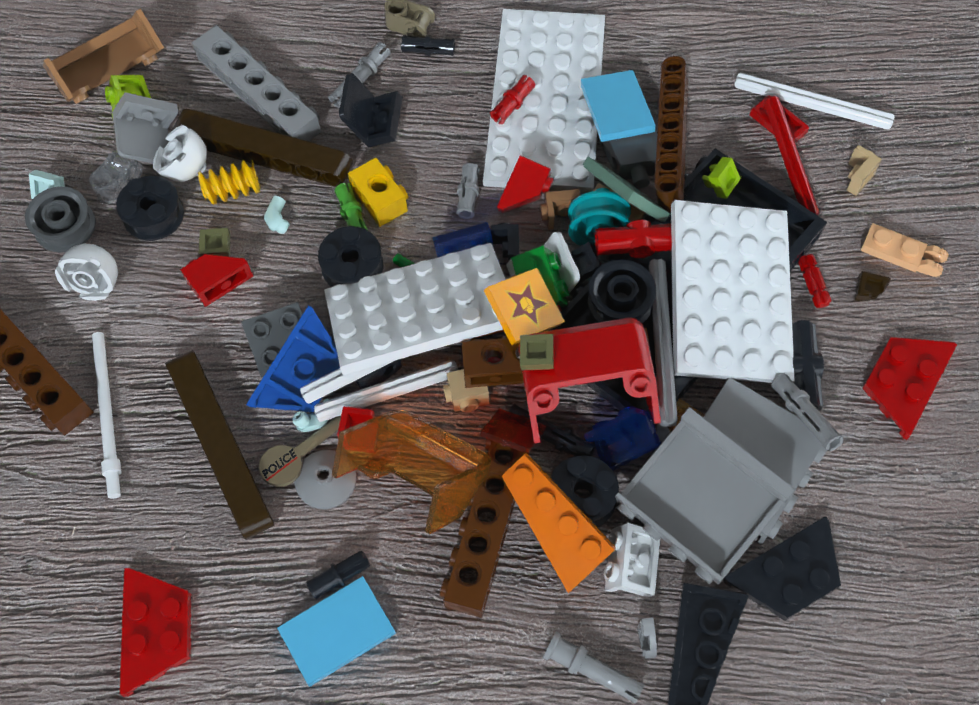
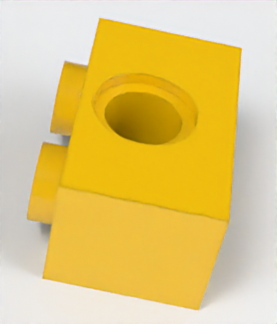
[348,158,409,227]

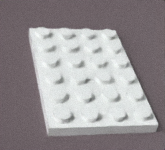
[671,200,795,383]
[324,243,506,375]

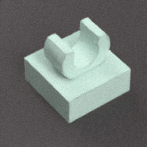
[29,170,65,199]

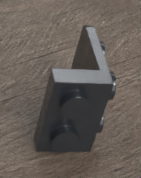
[339,73,403,148]

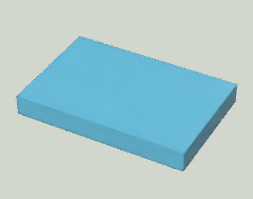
[581,70,656,142]
[277,576,396,687]

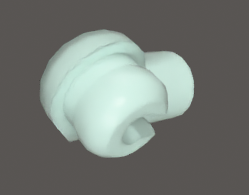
[264,196,289,234]
[293,399,329,432]

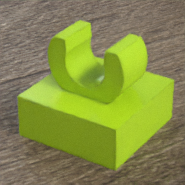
[702,157,741,199]

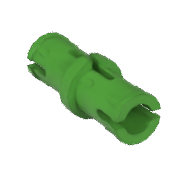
[334,183,368,230]

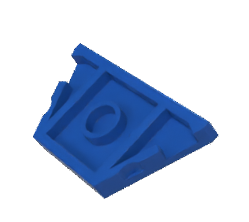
[246,305,340,412]

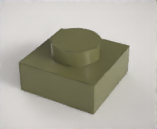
[199,228,230,257]
[520,334,554,370]

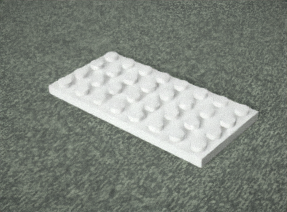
[483,9,605,193]

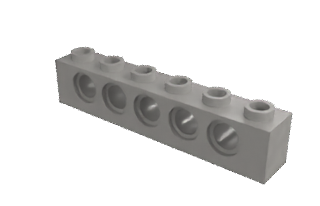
[192,25,321,142]

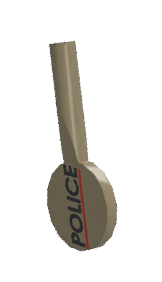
[259,416,341,487]

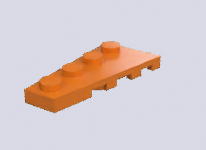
[502,453,616,593]

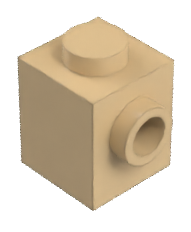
[443,369,489,412]

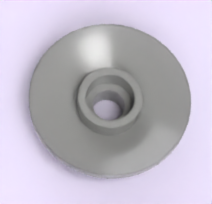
[294,450,357,510]

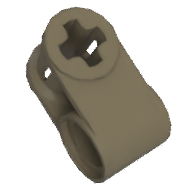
[384,0,436,37]

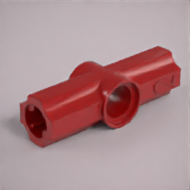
[595,220,672,258]

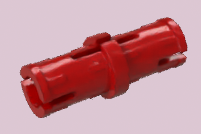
[490,75,536,124]

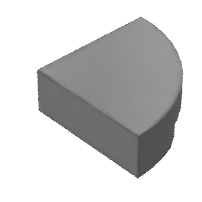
[637,617,657,659]

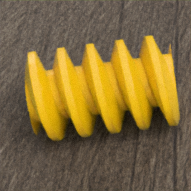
[198,160,260,205]

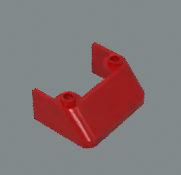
[519,318,661,444]

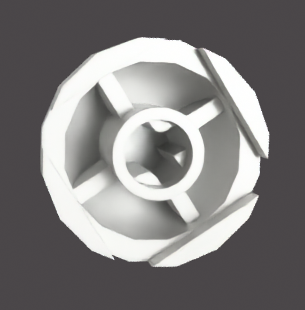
[153,125,207,182]
[55,243,118,301]

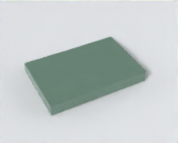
[583,156,670,222]

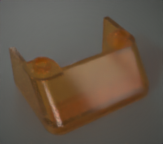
[332,410,492,535]

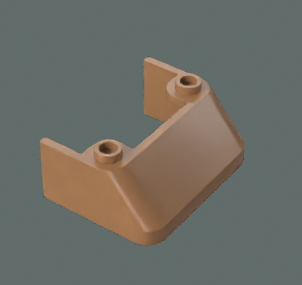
[43,8,164,104]

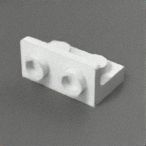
[604,523,660,597]

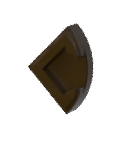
[855,271,891,301]

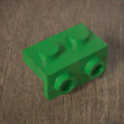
[511,245,569,308]

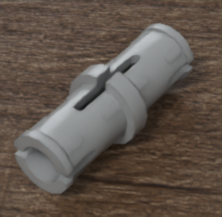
[456,163,480,219]

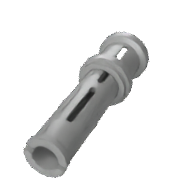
[543,631,645,704]

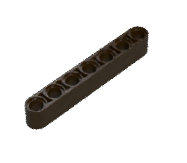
[171,109,353,187]
[165,350,275,540]

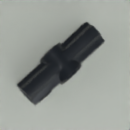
[792,320,824,411]

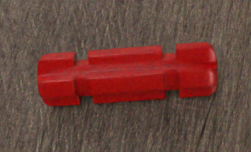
[798,254,831,308]

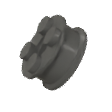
[25,186,96,253]

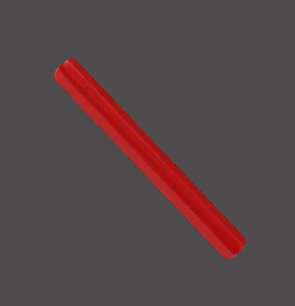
[764,96,819,216]

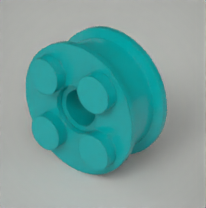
[568,188,631,249]

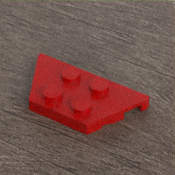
[863,337,957,440]
[119,568,191,697]

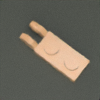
[861,223,949,277]

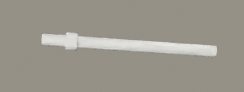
[92,332,122,499]

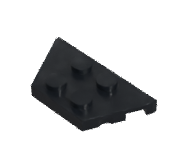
[723,516,841,621]

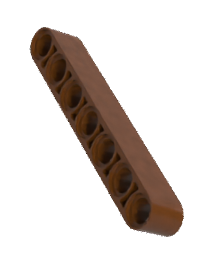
[655,56,688,213]

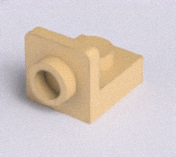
[847,145,882,196]

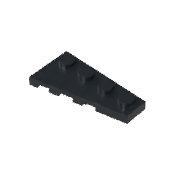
[667,583,749,705]

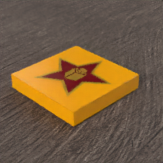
[484,268,565,345]

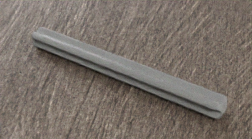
[649,259,677,427]

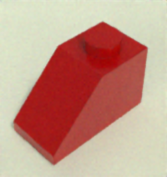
[497,156,554,213]
[180,254,254,307]

